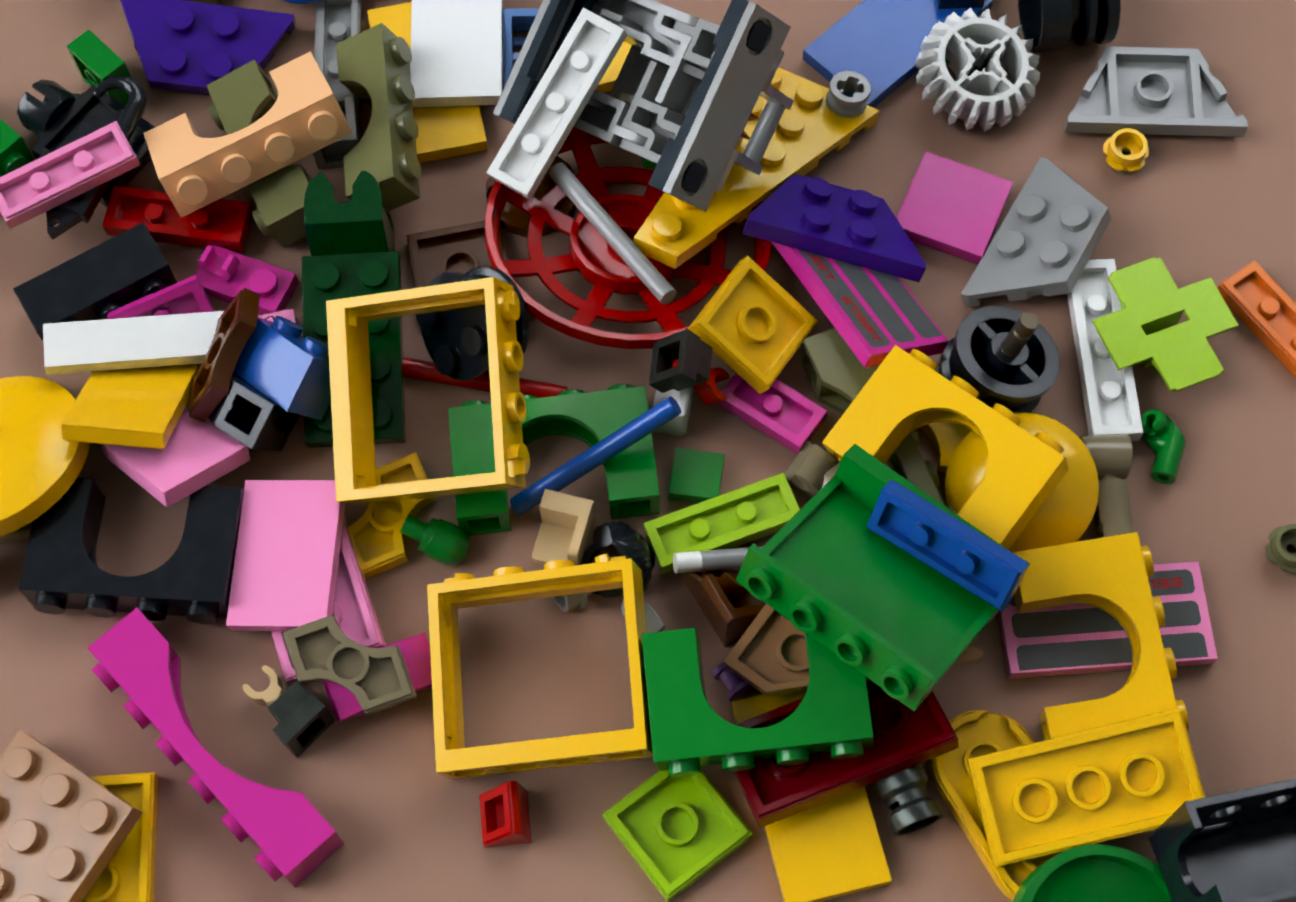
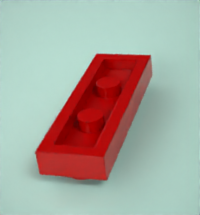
[102,186,253,252]

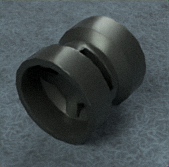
[873,764,944,836]

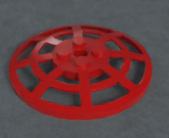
[484,127,771,349]

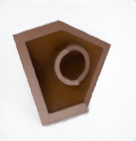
[679,569,766,648]

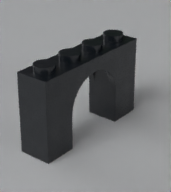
[19,478,244,624]

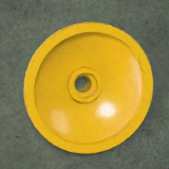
[945,413,1099,552]

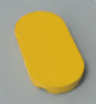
[930,710,1096,901]

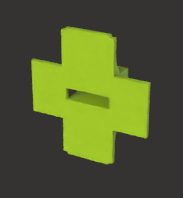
[1092,257,1238,392]

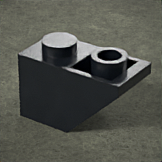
[209,373,299,451]

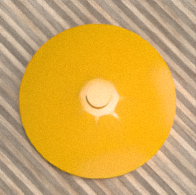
[0,376,90,537]

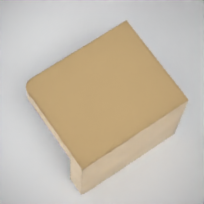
[532,489,596,565]

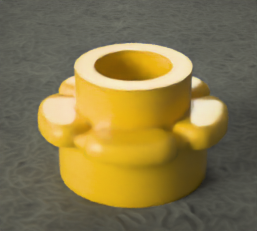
[1103,128,1149,172]

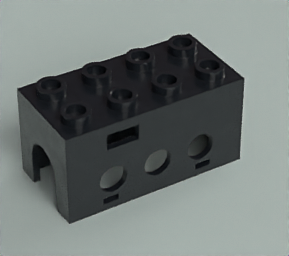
[1149,778,1296,902]

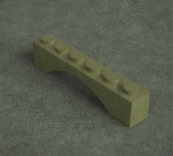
[801,328,956,513]

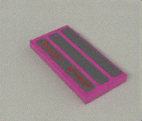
[771,242,949,368]

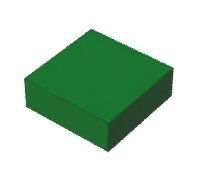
[668,448,725,503]

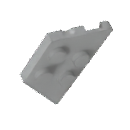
[1064,46,1248,137]
[961,157,1111,307]

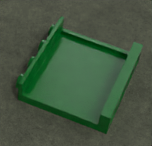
[736,444,1030,712]

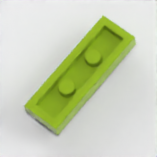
[643,472,800,574]

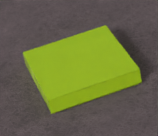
[602,769,753,902]

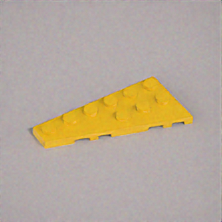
[633,67,880,269]

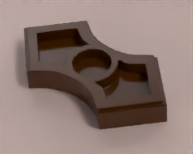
[188,288,260,423]

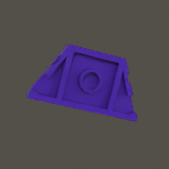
[120,0,296,95]
[743,174,926,282]

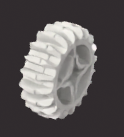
[915,7,1041,132]

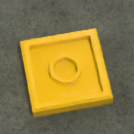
[688,255,818,394]

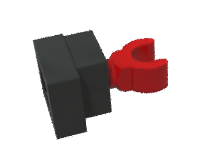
[649,329,729,406]

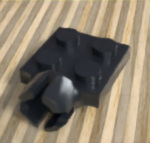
[17,79,155,207]

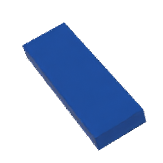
[866,479,1030,612]

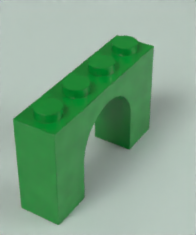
[448,384,660,536]
[642,627,874,778]

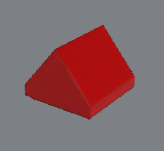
[479,781,532,847]

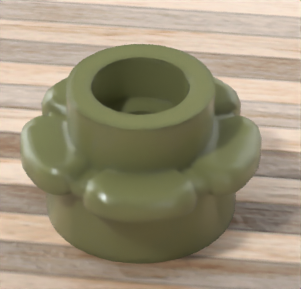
[1266,524,1296,574]

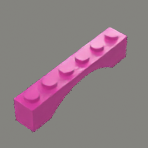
[87,608,344,887]

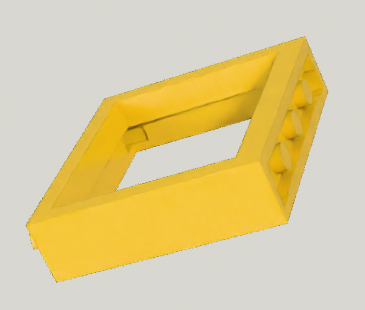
[326,277,530,505]
[427,554,653,780]

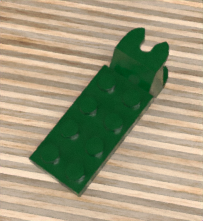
[302,171,406,448]

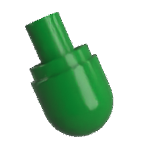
[400,514,470,565]

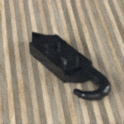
[46,76,147,239]

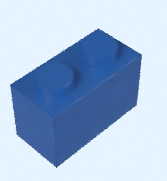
[233,316,331,420]

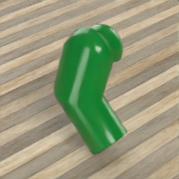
[1141,409,1185,484]

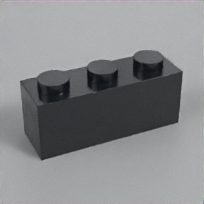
[13,222,177,341]

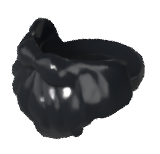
[581,521,655,598]

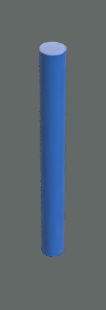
[510,396,681,515]

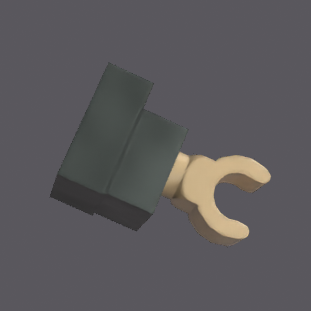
[242,665,335,758]

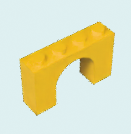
[822,345,1068,550]
[1012,532,1189,740]

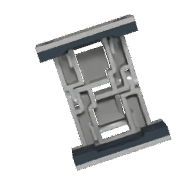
[493,0,794,211]

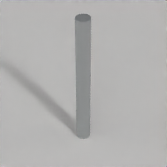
[549,162,677,305]

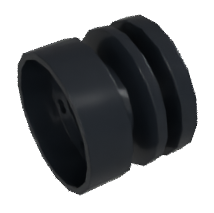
[1018,0,1121,53]

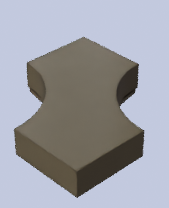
[282,615,417,715]

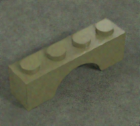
[336,23,421,212]
[206,59,312,248]

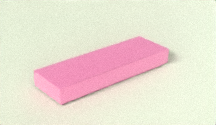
[0,121,140,229]

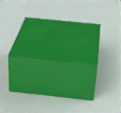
[67,29,132,106]

